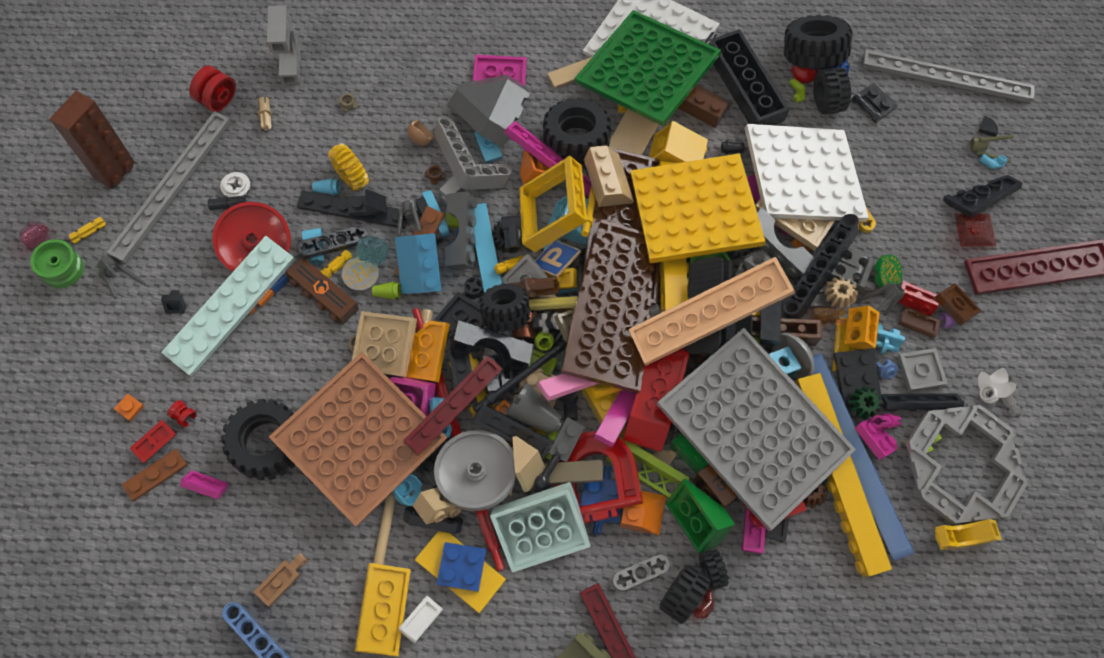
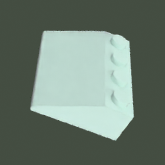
[490,482,591,573]

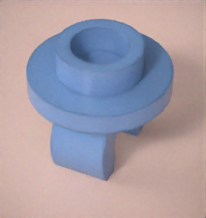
[877,359,898,379]

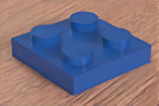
[437,542,486,592]

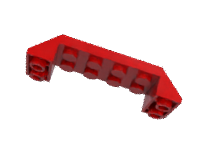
[622,347,690,452]

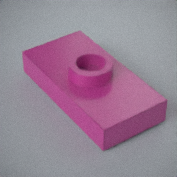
[180,470,229,499]

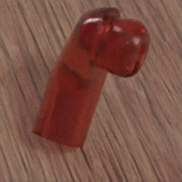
[693,590,714,619]

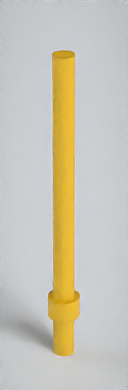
[581,185,596,237]

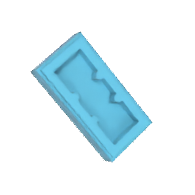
[474,131,502,164]

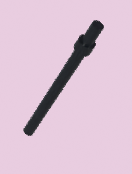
[473,340,566,413]

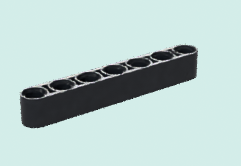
[783,214,859,319]

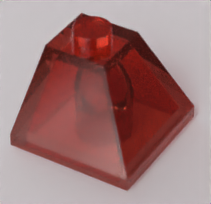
[954,213,997,247]

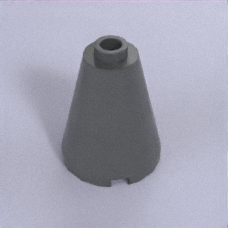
[505,383,563,433]

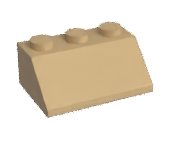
[584,146,634,207]

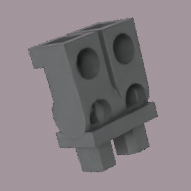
[827,248,877,294]

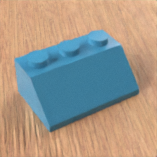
[395,233,442,294]

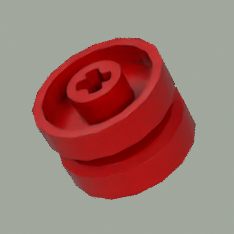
[189,65,236,112]

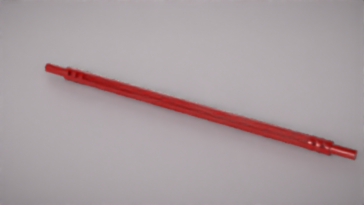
[412,308,505,571]

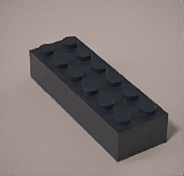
[709,29,790,125]

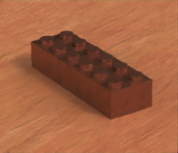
[50,91,135,189]

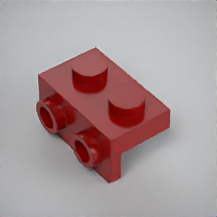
[898,281,939,316]

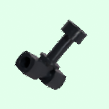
[562,391,578,420]

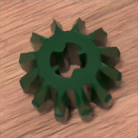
[848,386,884,420]

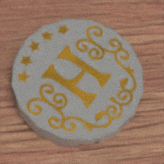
[341,257,380,292]

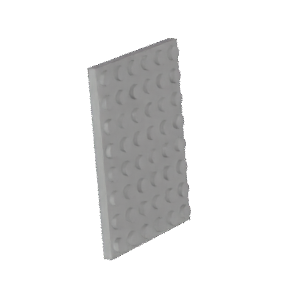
[656,328,856,531]

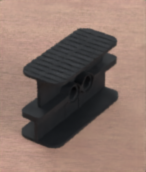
[686,256,753,357]

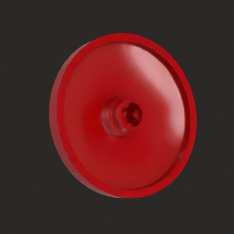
[212,202,291,272]

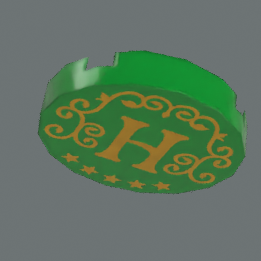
[875,254,902,291]

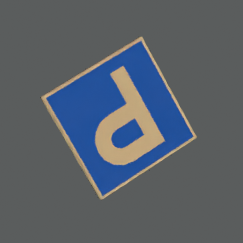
[535,240,581,278]

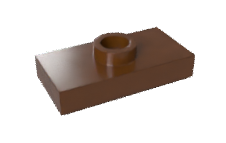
[898,306,941,339]

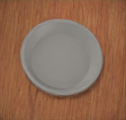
[771,333,814,380]

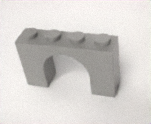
[267,5,300,85]

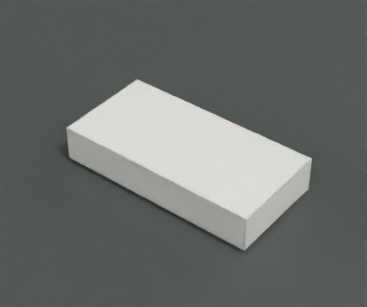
[398,596,443,644]

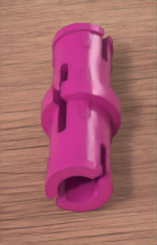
[872,413,902,429]

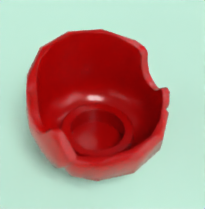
[790,65,818,84]

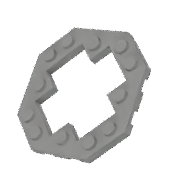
[906,405,1027,524]

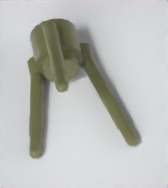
[970,135,1014,163]

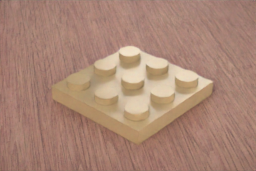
[352,311,417,377]

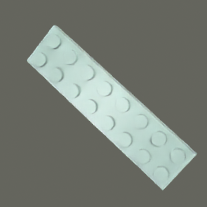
[161,236,296,377]

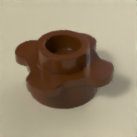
[424,165,446,185]

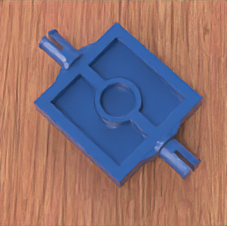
[580,465,622,535]

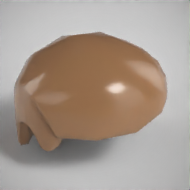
[407,120,434,146]

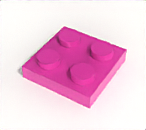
[855,418,899,461]

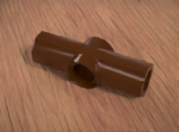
[510,277,560,299]

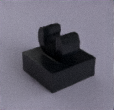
[161,290,186,314]

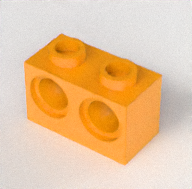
[845,305,880,350]

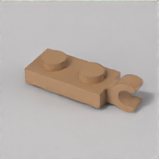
[254,553,308,607]

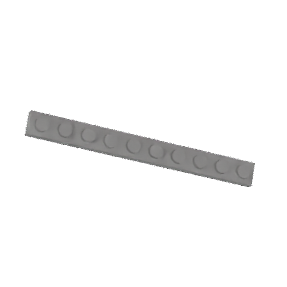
[862,50,1035,103]
[107,111,231,264]

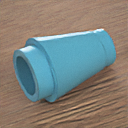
[312,178,341,196]

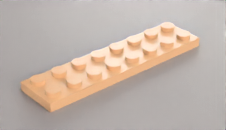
[629,257,795,366]

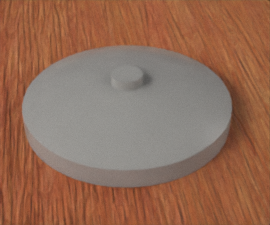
[434,430,517,511]

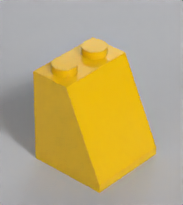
[649,121,708,166]

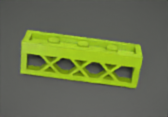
[606,436,690,498]

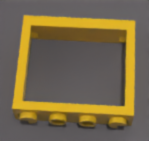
[519,156,587,252]

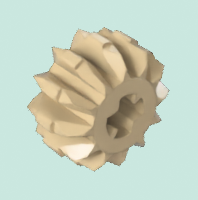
[824,276,858,309]

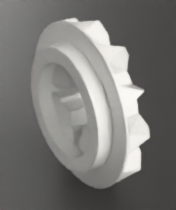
[220,172,250,197]

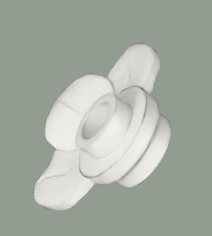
[978,368,1016,404]

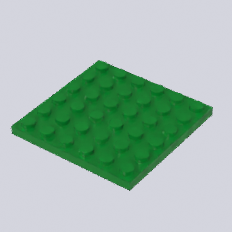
[575,10,721,126]

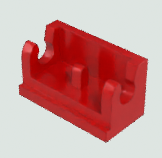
[129,420,177,463]

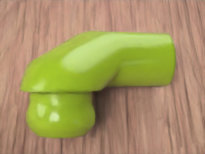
[789,78,805,103]

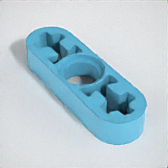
[422,190,450,238]

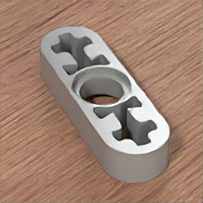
[612,555,670,591]

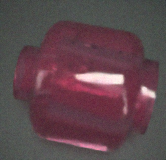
[19,221,50,249]

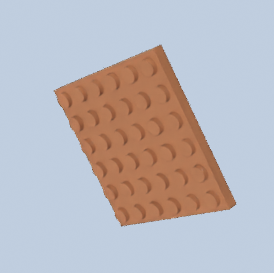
[269,352,447,527]

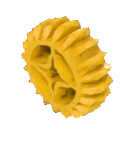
[328,143,369,191]

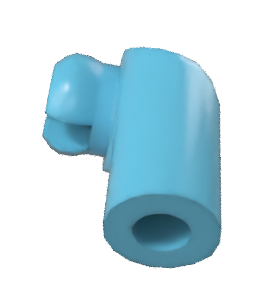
[978,154,1007,169]

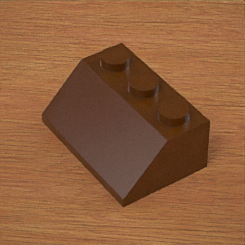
[678,85,732,128]

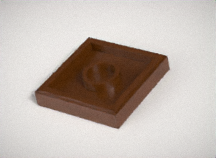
[934,283,981,326]

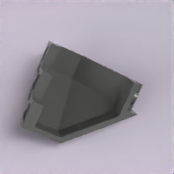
[448,75,530,148]

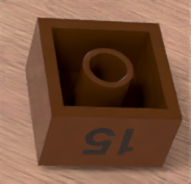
[692,464,738,509]

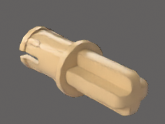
[258,97,272,131]

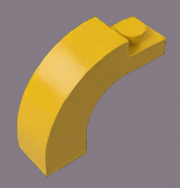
[935,519,1002,550]

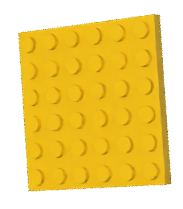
[631,153,765,263]

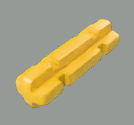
[69,217,106,244]
[320,250,352,278]
[494,255,524,275]

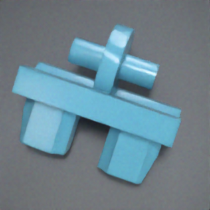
[876,324,905,354]

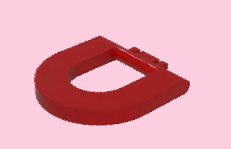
[553,431,643,523]

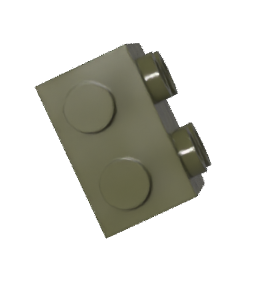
[557,632,611,658]

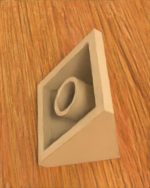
[513,436,545,492]

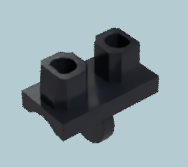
[532,310,560,333]

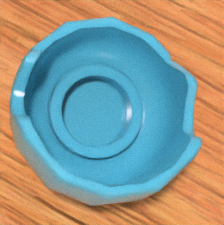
[393,474,423,506]

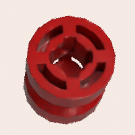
[167,400,197,428]

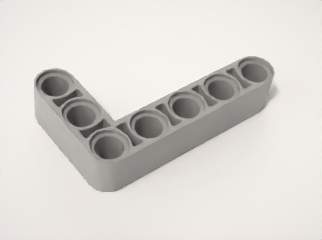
[434,116,511,190]

